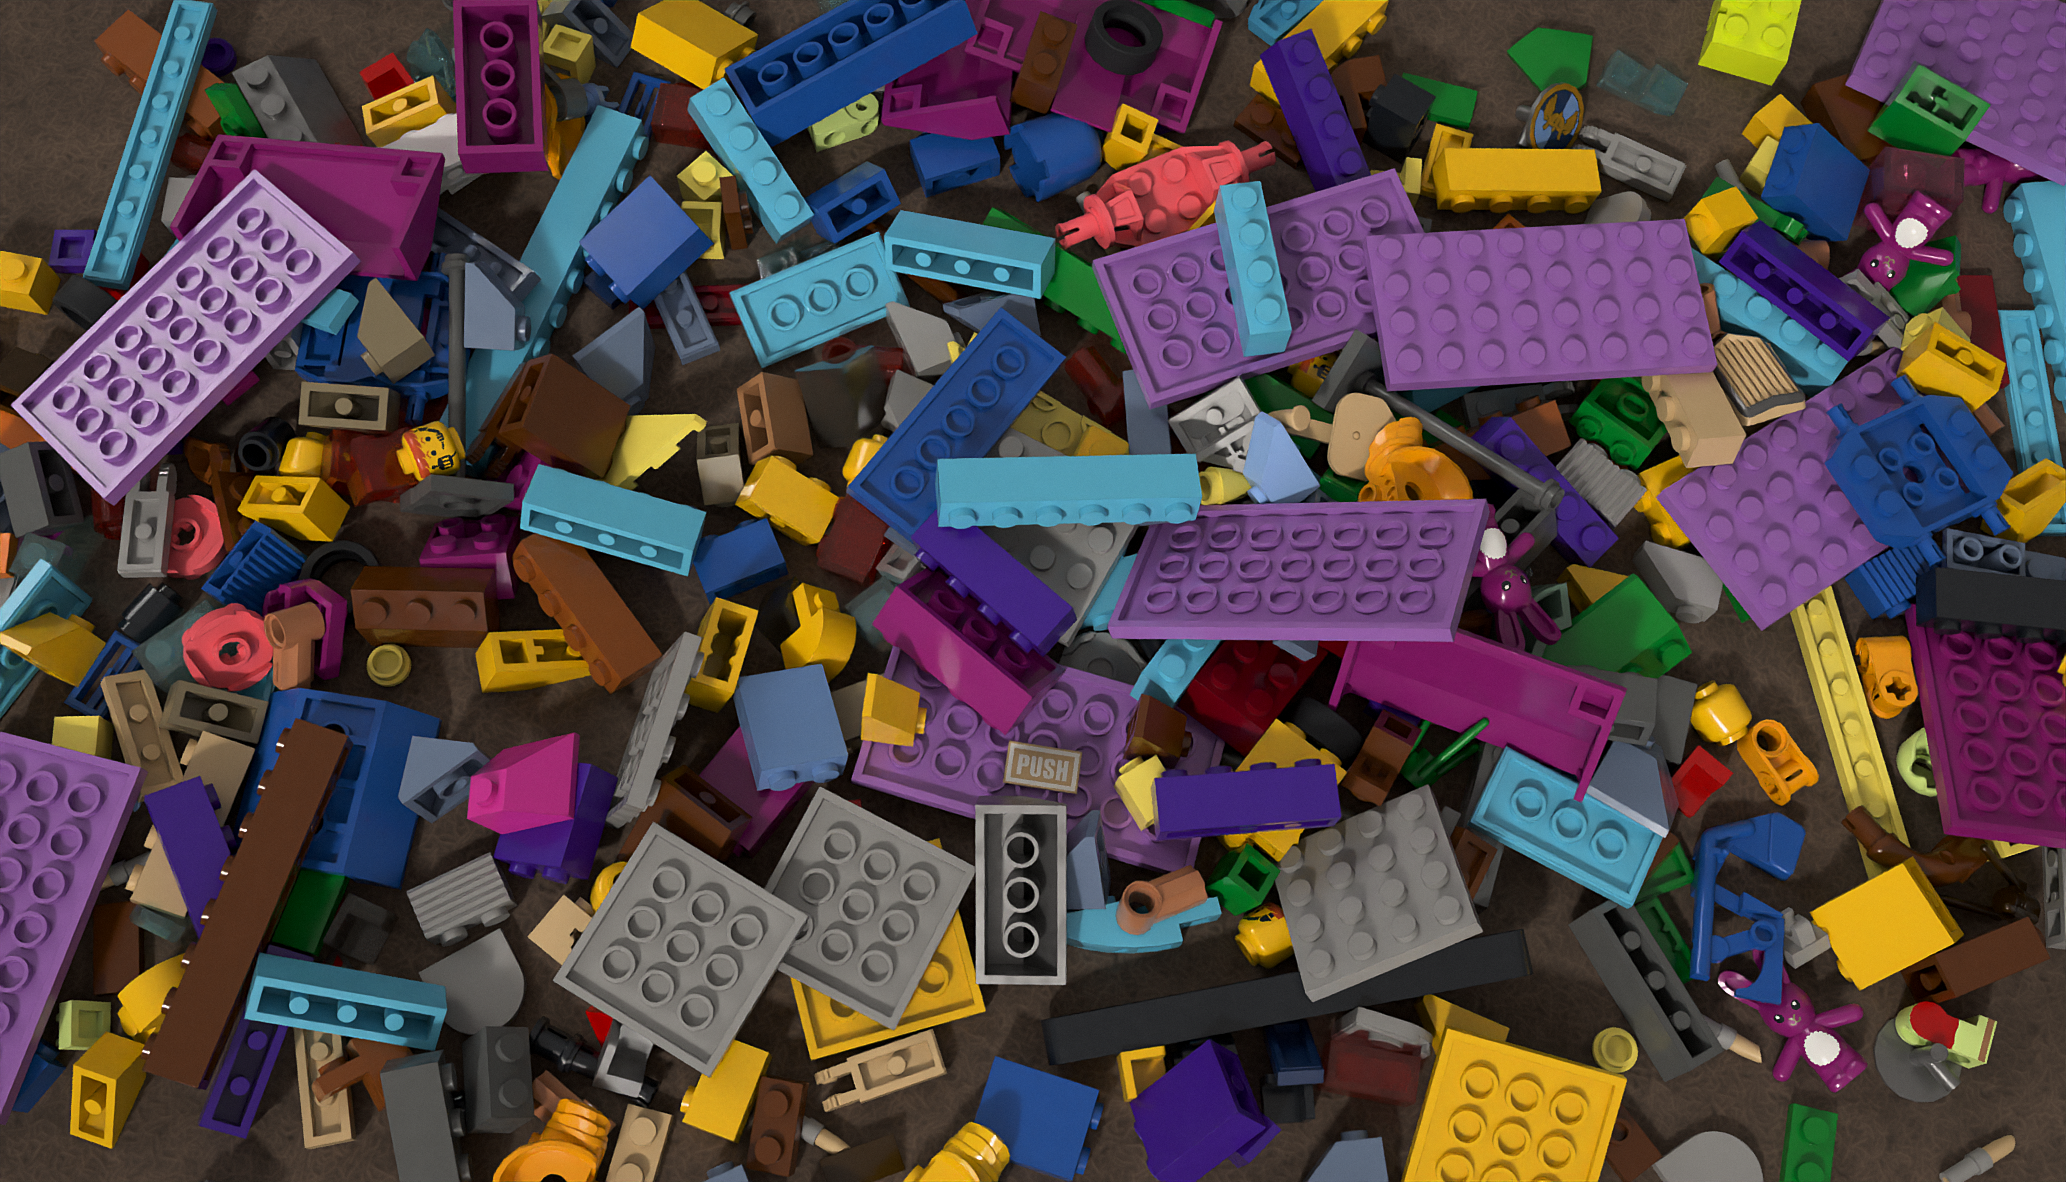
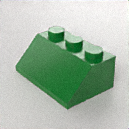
[1541,573,1692,679]

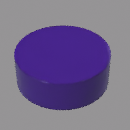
[201,38,237,77]

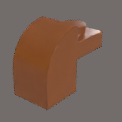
[311,1038,414,1112]

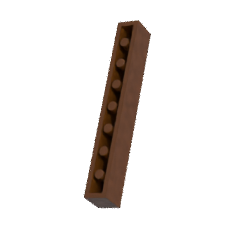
[141,718,354,1090]

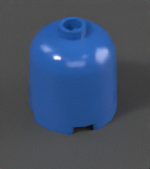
[1004,112,1104,202]

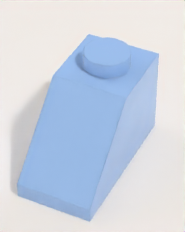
[1243,411,1320,504]

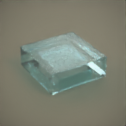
[129,904,185,943]

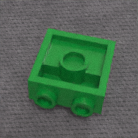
[1569,377,1667,471]

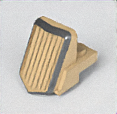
[1713,333,1806,440]

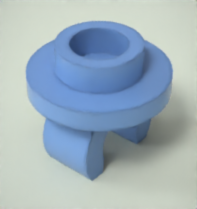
[582,83,619,123]

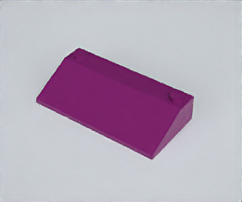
[881,0,1014,140]
[964,0,1223,134]
[170,134,445,281]
[1328,628,1627,803]

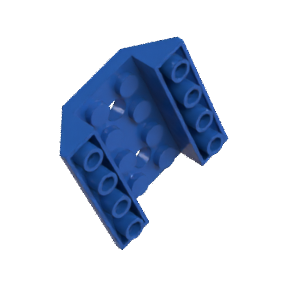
[230,688,442,890]

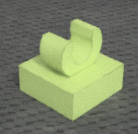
[56,1000,111,1050]

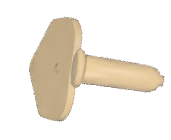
[1268,393,1396,481]

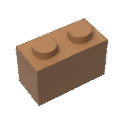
[737,372,813,465]

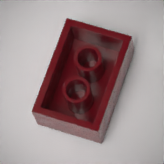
[1178,640,1328,757]

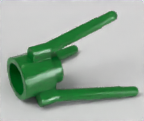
[1400,718,1489,789]

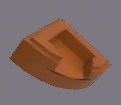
[185,436,230,488]

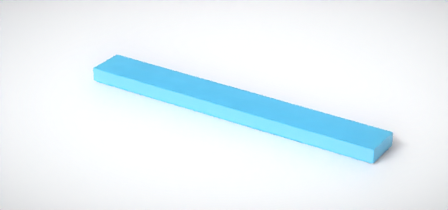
[82,0,217,290]

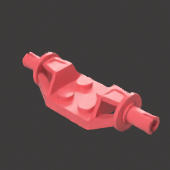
[1055,140,1276,249]

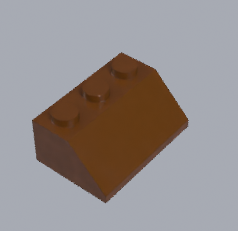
[351,566,501,648]

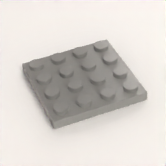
[920,427,1140,647]
[604,631,704,830]
[1268,784,1483,1002]
[764,787,975,1031]
[553,822,809,1077]

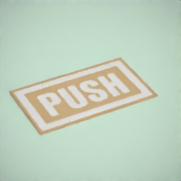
[1003,741,1082,794]

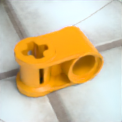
[1855,635,1918,719]
[1737,719,1819,806]

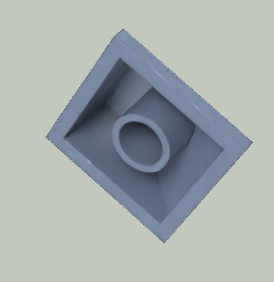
[573,307,655,416]
[1586,735,1679,838]

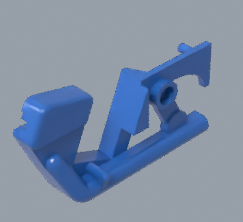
[1689,812,1806,1005]

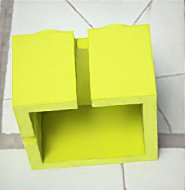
[1698,0,1801,86]

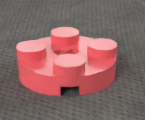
[167,495,227,580]
[182,603,273,692]

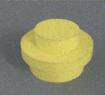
[367,644,411,687]
[1592,1027,1638,1073]

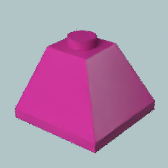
[467,732,580,834]

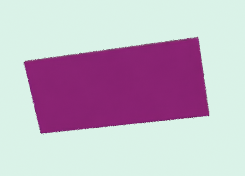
[1051,11,1135,132]

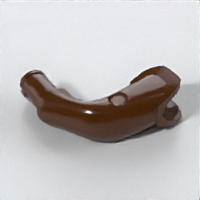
[1841,805,1990,888]

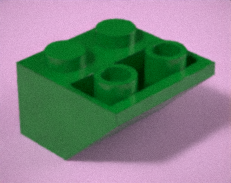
[1867,61,1991,170]

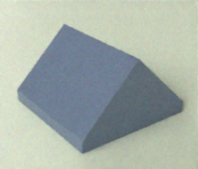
[398,736,492,823]

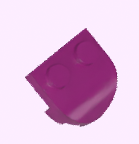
[262,579,348,680]

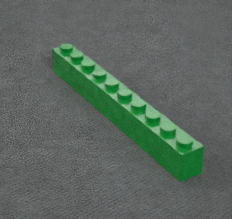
[982,207,1334,459]

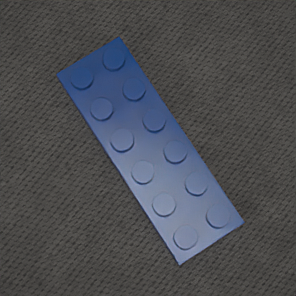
[846,307,1066,544]

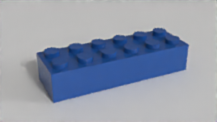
[725,0,978,148]

